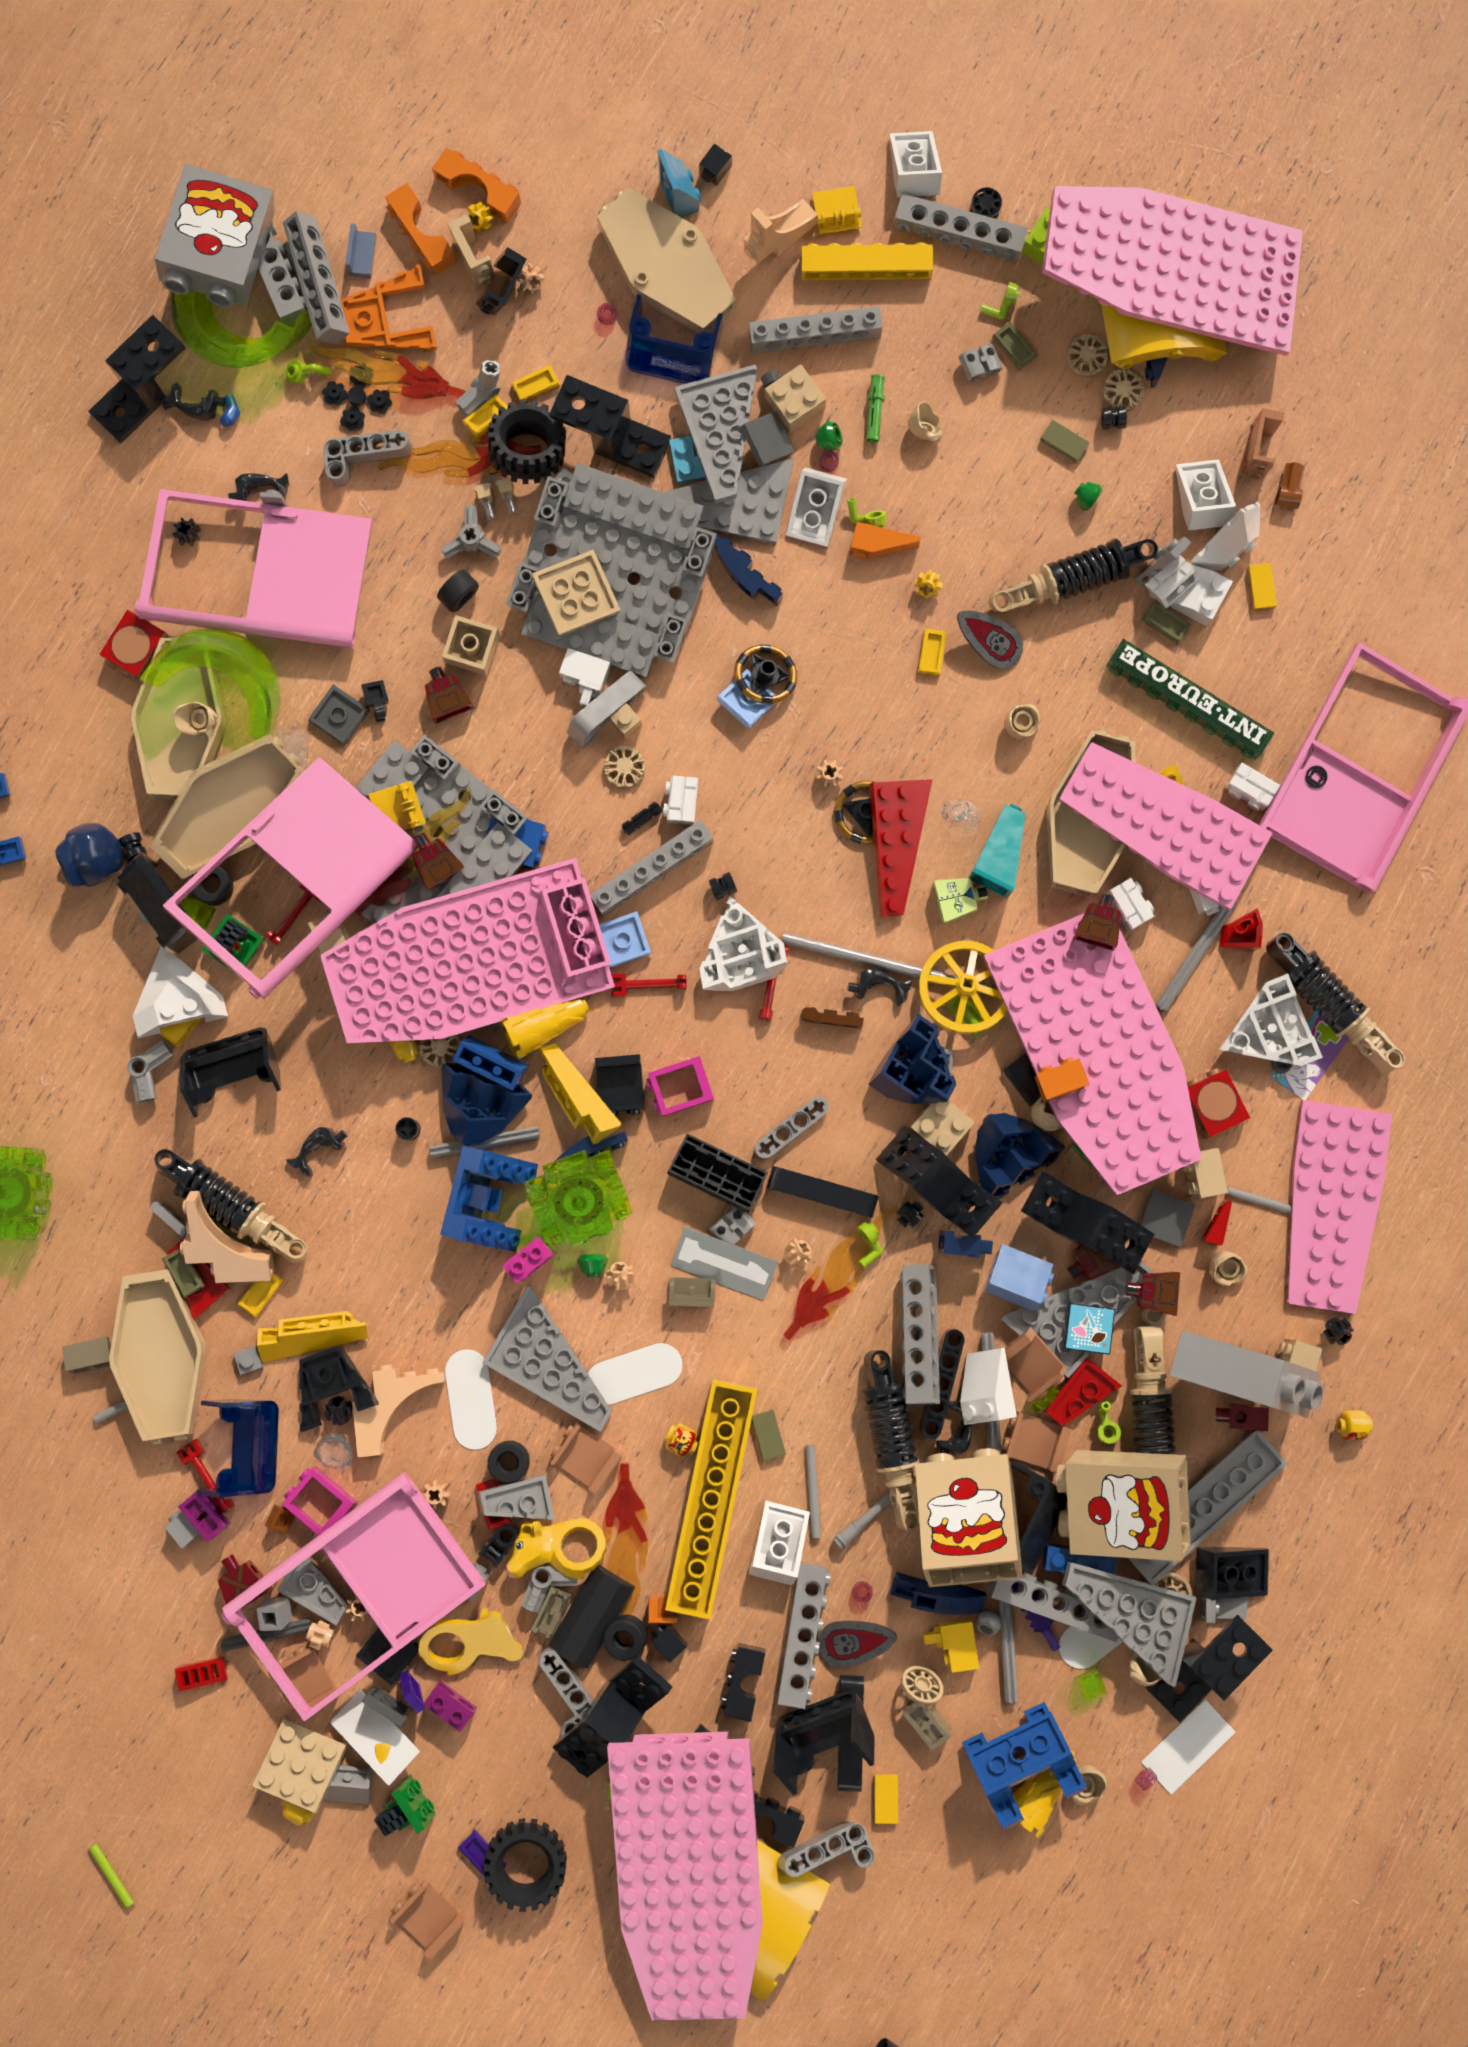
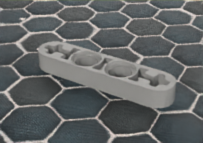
[755,1097,828,1159]

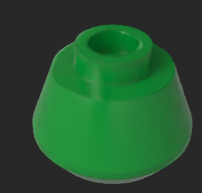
[815,420,843,450]
[1074,481,1103,511]
[577,1254,608,1278]

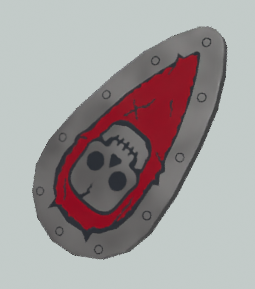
[957,610,1023,669]
[818,1620,897,1668]

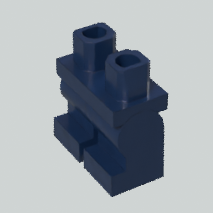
[938,1230,993,1258]

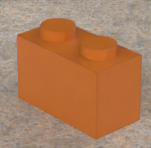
[1034,1057,1090,1103]

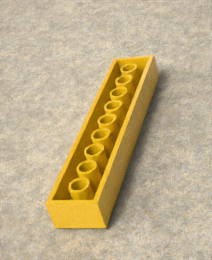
[665,1379,757,1620]

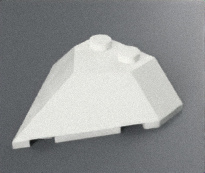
[1190,502,1260,570]
[699,896,788,991]
[133,946,228,1038]
[1219,974,1323,1066]

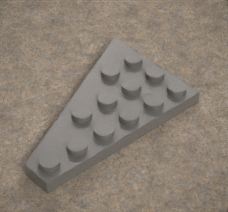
[674,364,757,504]
[664,459,793,544]
[1000,1261,1154,1378]
[482,1285,612,1432]
[1062,1562,1197,1687]

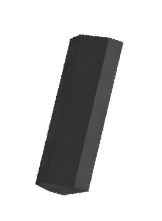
[667,1134,768,1214]
[549,1565,635,1668]

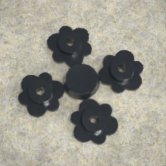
[322,364,392,431]

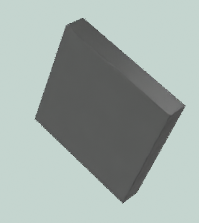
[740,411,795,467]
[308,684,370,746]
[1140,1189,1196,1247]
[361,1685,412,1727]

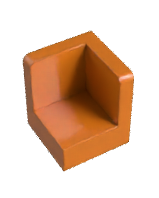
[649,1596,677,1623]

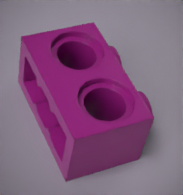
[178,1489,231,1542]
[424,1680,477,1732]

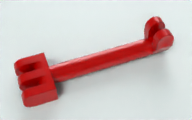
[265,884,319,946]
[758,946,789,1021]
[611,973,687,997]
[176,1439,235,1514]

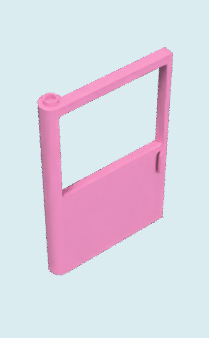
[135,489,373,648]
[1259,642,1468,894]
[163,757,418,999]
[222,1472,486,1721]

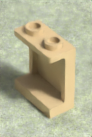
[448,214,495,287]

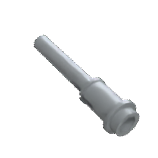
[833,1492,891,1549]

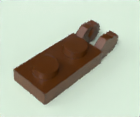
[801,1007,864,1029]

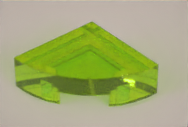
[1031,1385,1059,1413]

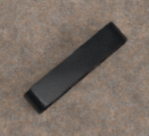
[766,1166,879,1218]
[920,1328,965,1439]
[838,1675,864,1792]

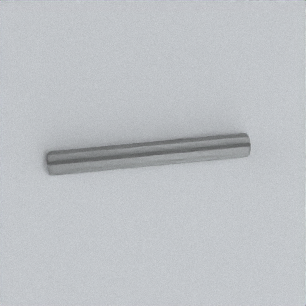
[429,1126,540,1158]

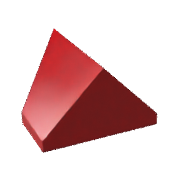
[1220,908,1263,952]

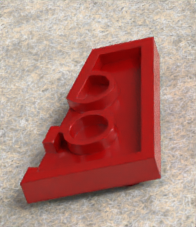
[167,1238,230,1319]
[1044,1357,1122,1426]

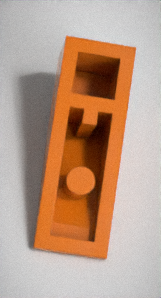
[850,522,921,559]

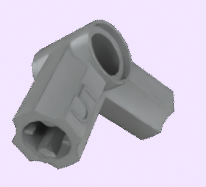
[455,359,500,417]
[127,1040,174,1103]
[520,1564,578,1613]

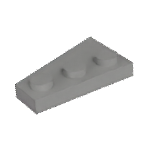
[1134,537,1191,586]
[478,1474,555,1520]
[277,1557,349,1625]

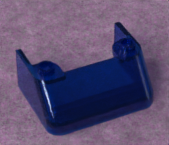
[625,294,723,384]
[197,1399,279,1498]

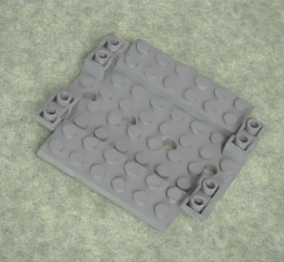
[506,463,717,677]
[355,735,532,924]

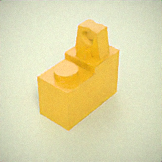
[923,1618,979,1673]

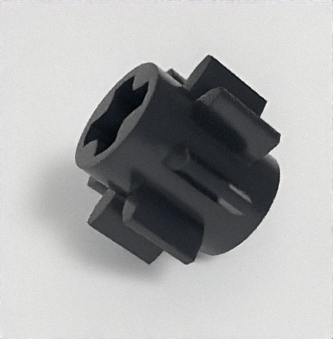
[172,518,201,546]
[896,1200,924,1228]
[1323,1317,1354,1345]
[324,1397,353,1425]

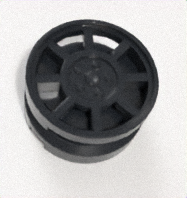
[970,187,1002,219]

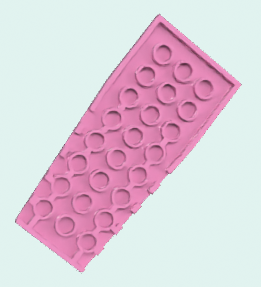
[1058,743,1272,911]
[1286,1100,1392,1314]

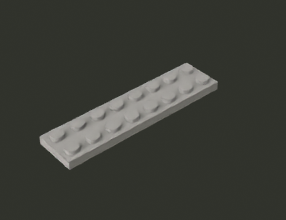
[1128,1430,1288,1585]

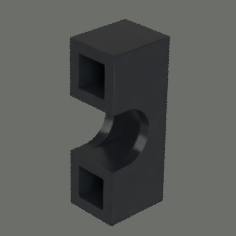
[720,1643,766,1722]
[754,1791,804,1848]

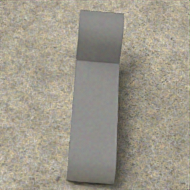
[324,430,413,486]
[567,671,647,748]
[539,1646,594,1736]
[778,1821,875,1877]

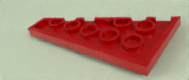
[869,779,933,917]

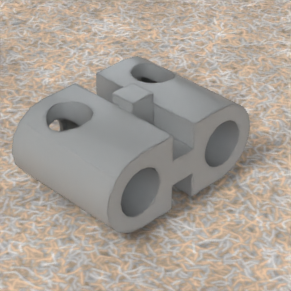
[959,344,1003,382]
[709,1206,756,1245]

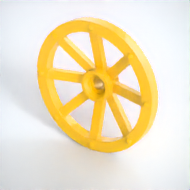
[919,941,1007,1034]

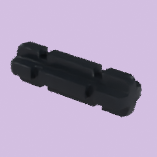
[621,802,662,835]

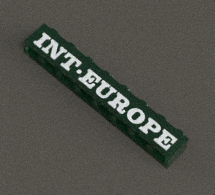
[1106,639,1274,760]

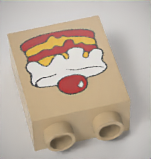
[915,1448,1023,1587]
[1056,1450,1191,1561]

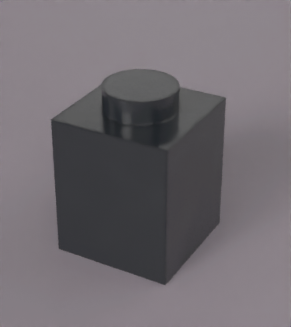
[699,143,732,186]
[651,1623,687,1663]

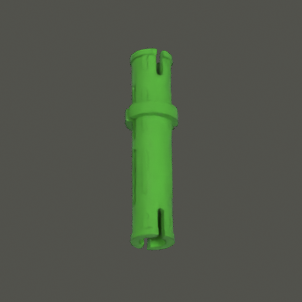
[866,374,885,443]

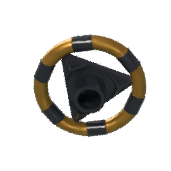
[734,644,797,704]
[834,781,874,844]

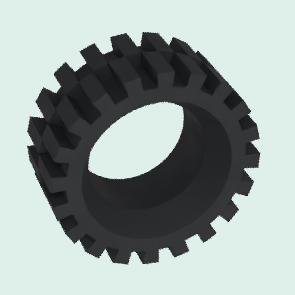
[488,400,566,484]
[483,1818,567,1912]

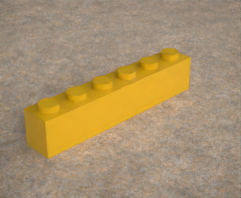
[801,242,933,280]

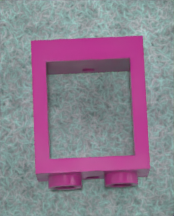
[646,1056,714,1117]
[502,1236,556,1283]
[282,1466,358,1536]

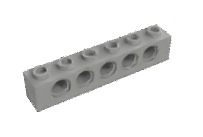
[893,193,1028,261]
[283,211,350,344]
[258,223,309,328]
[749,306,883,353]
[590,820,713,917]
[900,1264,940,1405]
[777,1561,831,1709]
[985,1572,1118,1642]

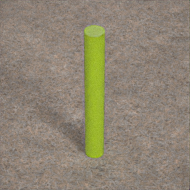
[89,1843,134,1908]

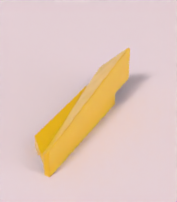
[539,1044,621,1145]
[257,1311,369,1363]

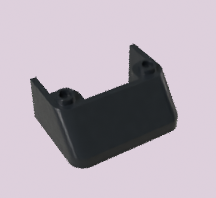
[117,852,208,953]
[180,1027,281,1118]
[1009,1461,1067,1573]
[773,1690,875,1795]

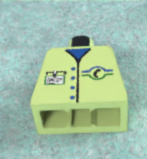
[932,878,988,925]

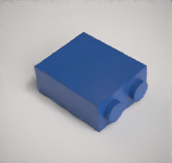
[486,817,549,870]

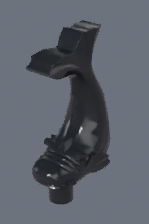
[162,382,226,421]
[228,473,289,501]
[847,968,912,1006]
[286,1127,348,1176]
[936,1401,972,1454]

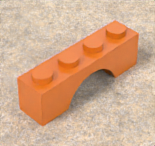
[432,148,521,223]
[385,183,457,276]

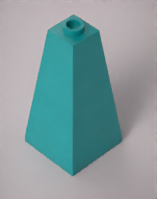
[968,804,1026,898]

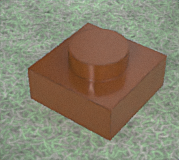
[265,1504,295,1534]

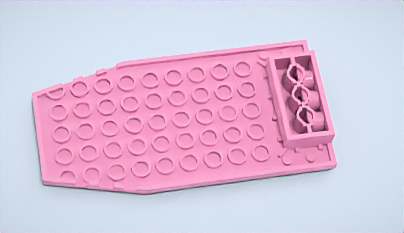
[1042,186,1303,356]
[320,858,615,1043]
[983,913,1201,1196]
[607,1732,763,2020]

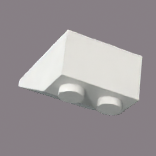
[889,131,942,197]
[1176,459,1236,530]
[786,468,848,547]
[1149,563,1233,627]
[960,1348,1017,1425]
[748,1501,810,1585]

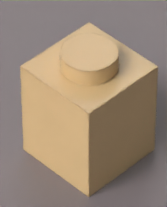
[610,703,642,740]

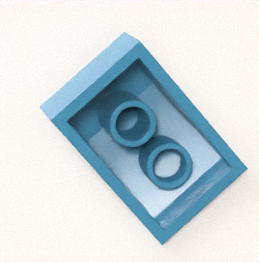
[657,149,702,217]

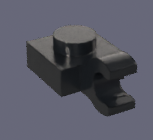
[361,680,389,723]

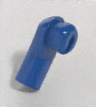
[220,394,240,427]

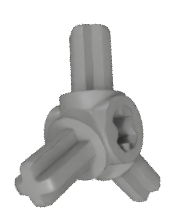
[441,505,502,559]

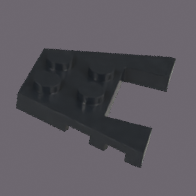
[299,1345,379,1432]

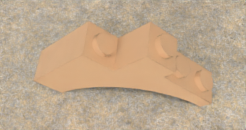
[744,199,817,264]
[180,1191,274,1283]
[352,1364,445,1457]

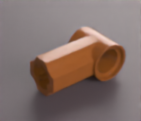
[1275,462,1305,509]

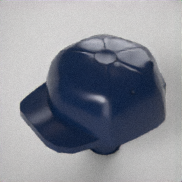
[55,823,122,887]

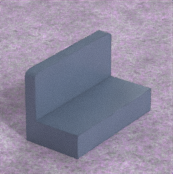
[346,224,377,278]

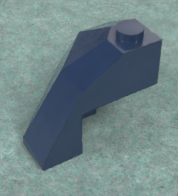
[868,1014,956,1104]
[441,1063,532,1146]
[974,1113,1065,1199]

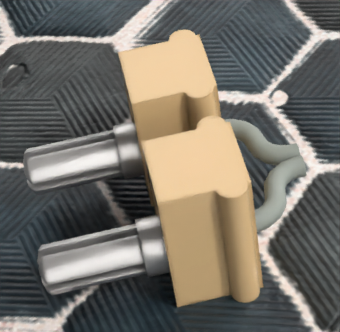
[474,475,516,520]

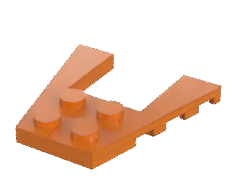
[340,264,437,350]

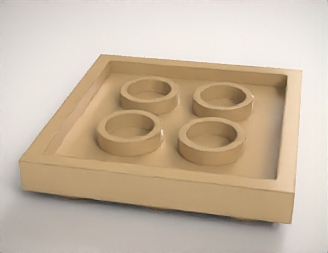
[532,549,620,637]
[252,1719,347,1814]

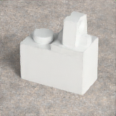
[559,648,611,707]

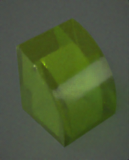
[181,896,216,929]
[1074,1668,1107,1704]

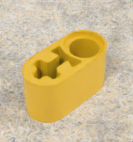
[159,1018,202,1047]

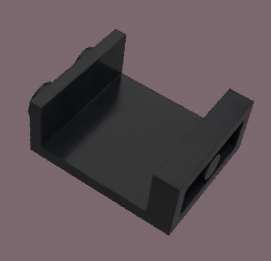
[475,247,527,315]
[595,1054,645,1116]

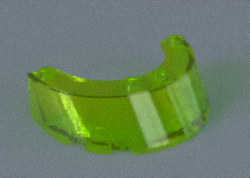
[171,290,312,368]
[140,628,280,740]

